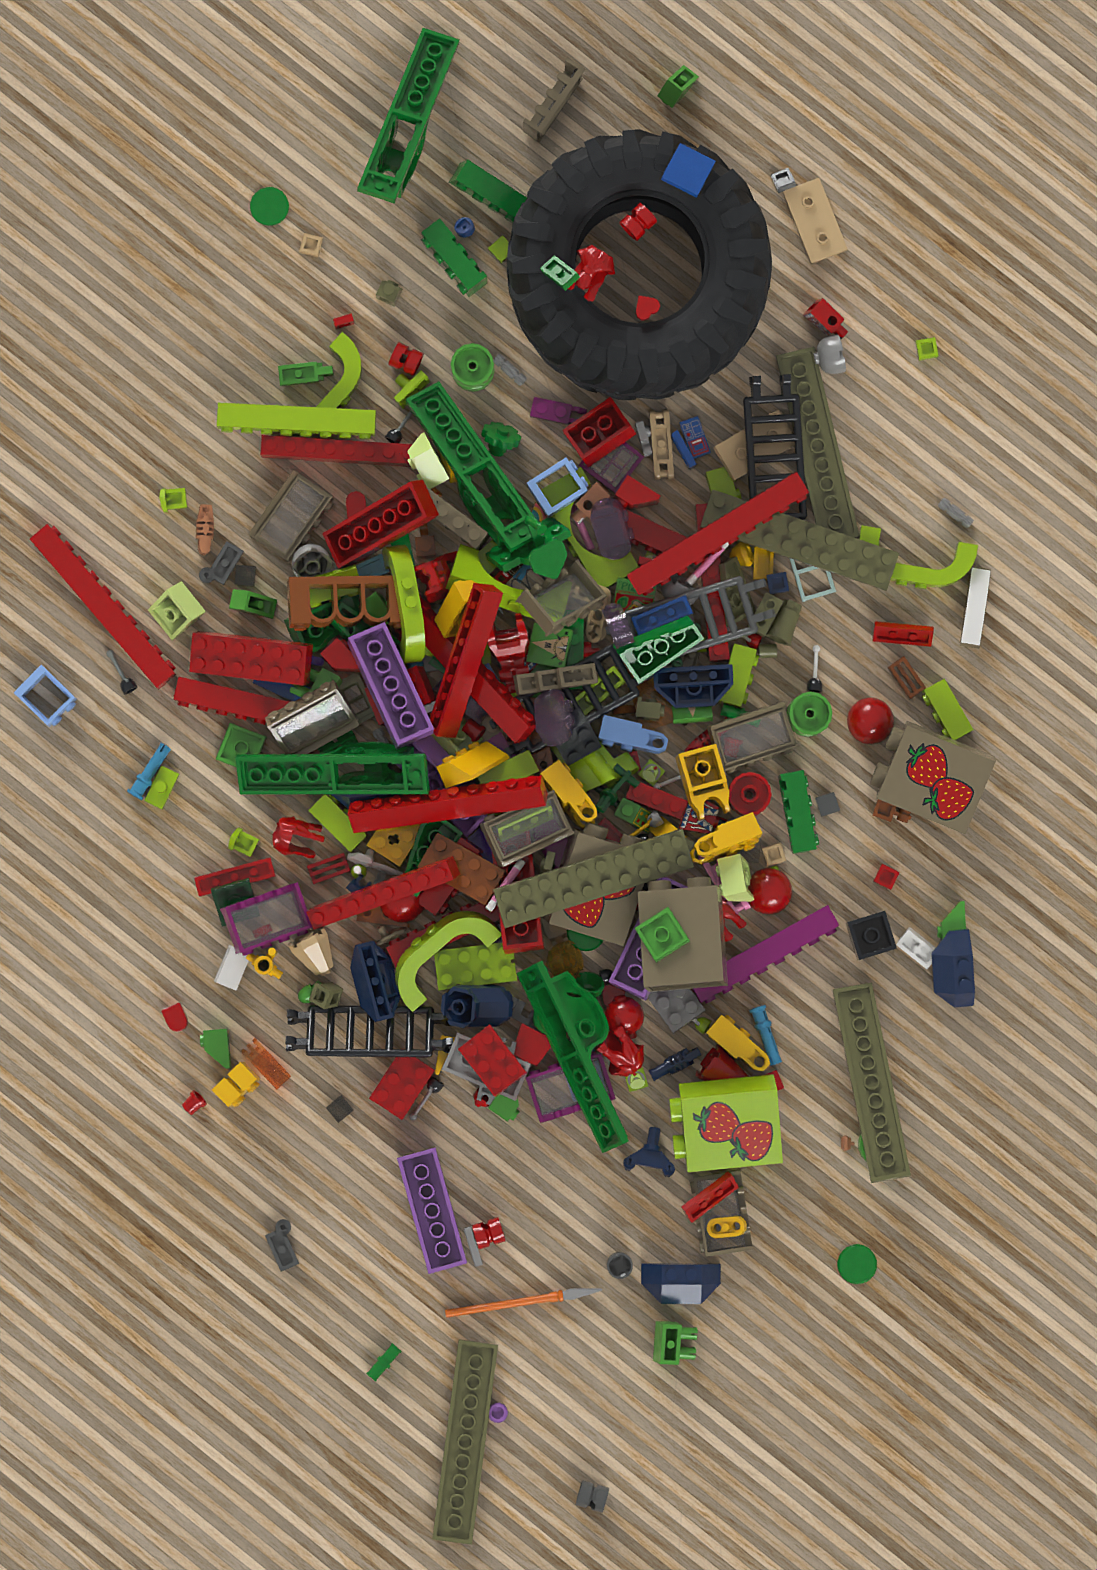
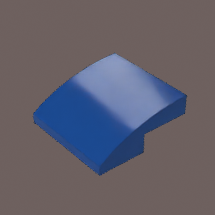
[661,143,716,198]

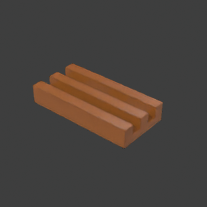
[887,656,926,700]

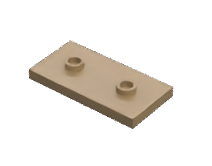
[783,178,848,264]
[713,410,795,481]

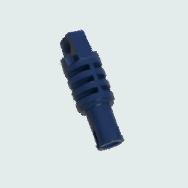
[648,1047,702,1081]

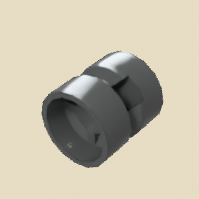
[607,1252,633,1279]
[575,1480,609,1513]

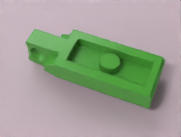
[278,362,334,386]

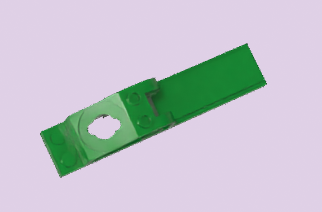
[357,28,460,204]
[406,382,544,552]
[235,742,430,794]
[516,961,629,1153]

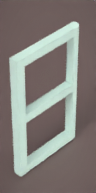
[789,558,836,602]

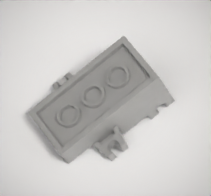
[442,1033,532,1105]

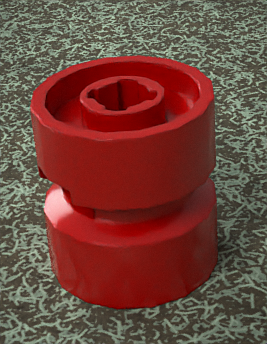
[619,203,657,241]
[388,342,424,376]
[472,1217,506,1250]

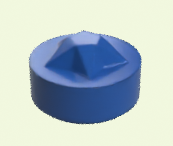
[454,217,475,238]

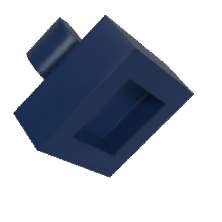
[766,572,789,595]
[346,875,372,892]

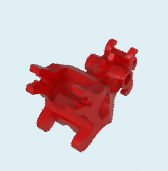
[414,551,457,604]
[487,613,530,694]

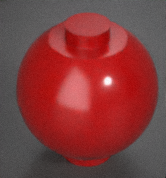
[605,995,644,1039]

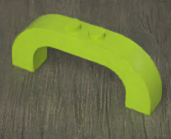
[276,332,362,437]
[859,525,978,589]
[382,545,425,664]
[395,911,502,1012]

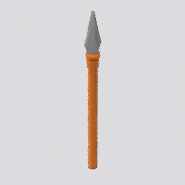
[445,1288,602,1318]

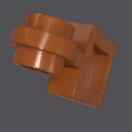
[872,799,912,823]

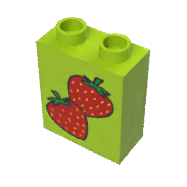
[669,1074,783,1172]

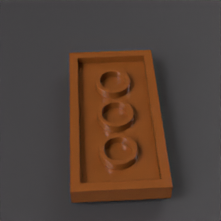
[418,833,506,906]

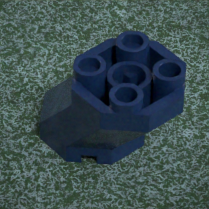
[441,984,513,1028]

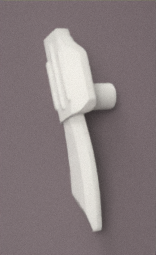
[347,849,403,875]

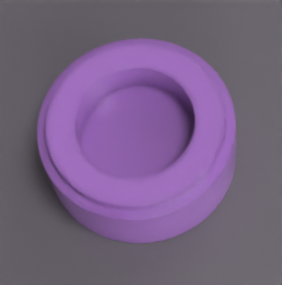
[489,1402,508,1423]

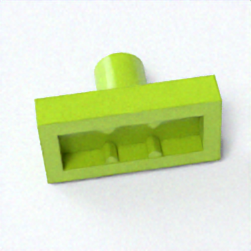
[394,370,430,409]
[144,765,180,810]

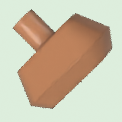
[841,1135,855,1151]

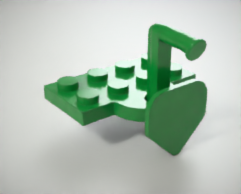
[485,515,572,579]

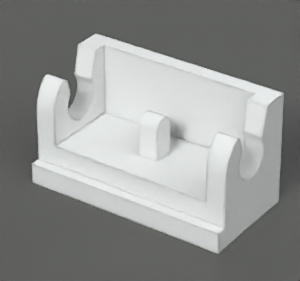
[896,927,935,969]
[214,945,249,990]

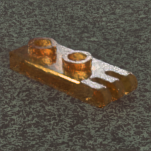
[241,1038,291,1090]

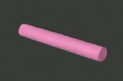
[571,503,595,551]

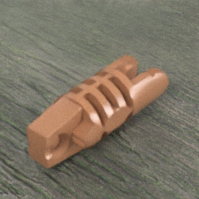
[196,504,214,555]

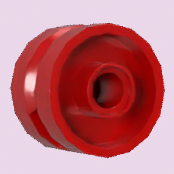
[729,772,772,816]

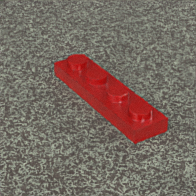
[194,857,276,897]

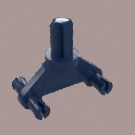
[623,1127,675,1177]

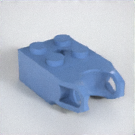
[598,715,668,754]

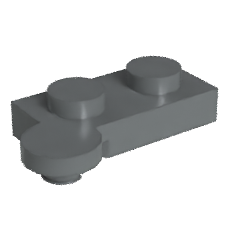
[199,541,244,585]
[265,1219,300,1272]

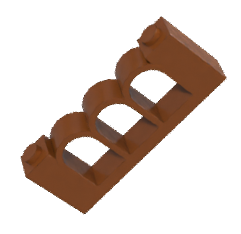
[287,575,402,631]

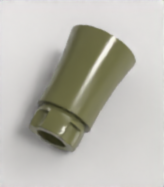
[766,599,802,646]

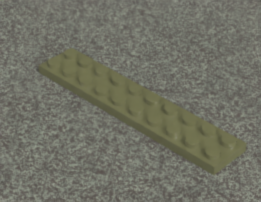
[776,347,859,538]
[700,490,899,591]
[493,829,694,928]
[833,982,911,1183]
[432,1339,498,1545]

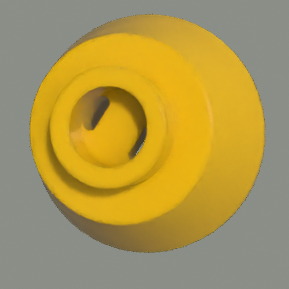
[729,541,754,567]

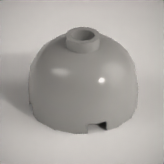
[813,334,846,374]
[292,544,332,577]
[661,573,699,605]

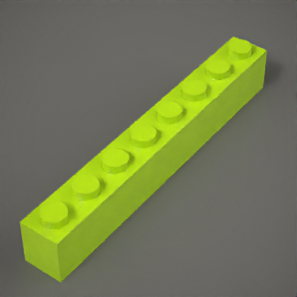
[217,402,377,439]

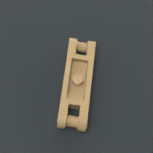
[649,409,674,480]

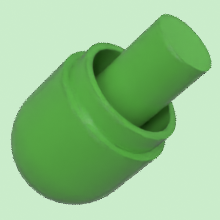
[298,980,322,1004]

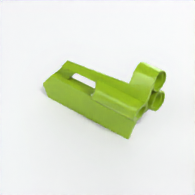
[543,712,639,792]

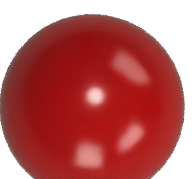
[847,697,894,745]
[748,868,792,915]
[380,890,424,923]

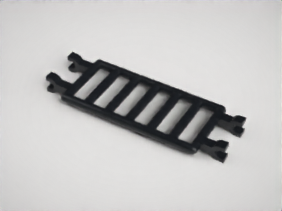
[743,374,807,520]
[489,644,654,756]
[285,1005,453,1057]

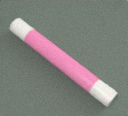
[686,542,729,586]
[485,859,525,912]

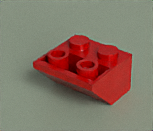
[320,638,360,672]

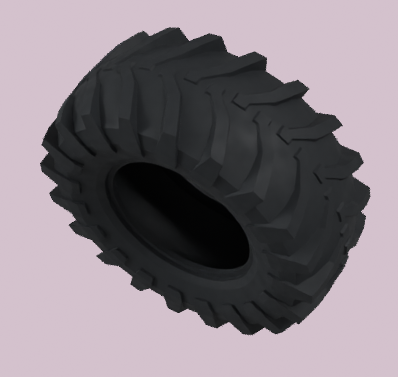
[507,129,772,401]

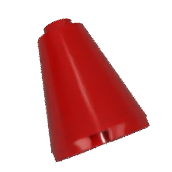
[695,1044,749,1081]

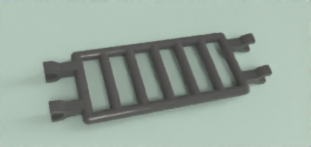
[605,576,776,663]

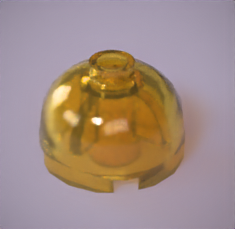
[546,940,584,979]

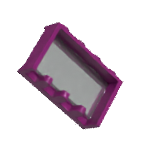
[220,882,312,956]
[526,1051,616,1124]

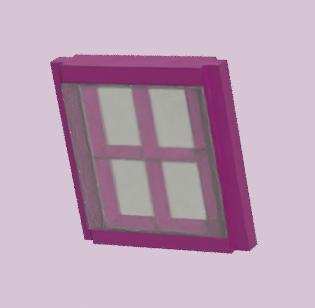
[578,442,644,494]

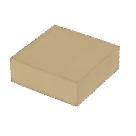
[299,233,323,257]
[761,842,787,867]

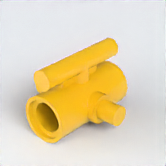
[245,948,283,979]

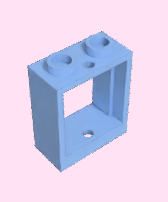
[526,458,589,518]
[14,665,77,727]

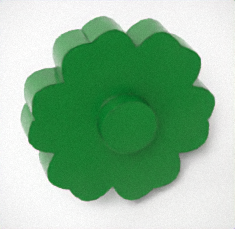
[481,422,522,457]

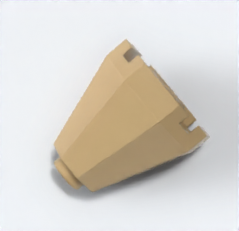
[288,926,333,977]

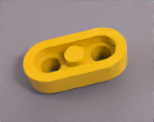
[707,1216,747,1238]

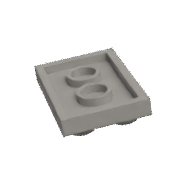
[648,989,706,1034]

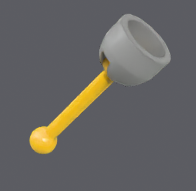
[620,810,664,842]

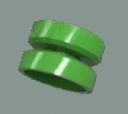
[451,343,495,392]
[786,692,832,737]

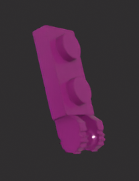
[530,397,587,425]

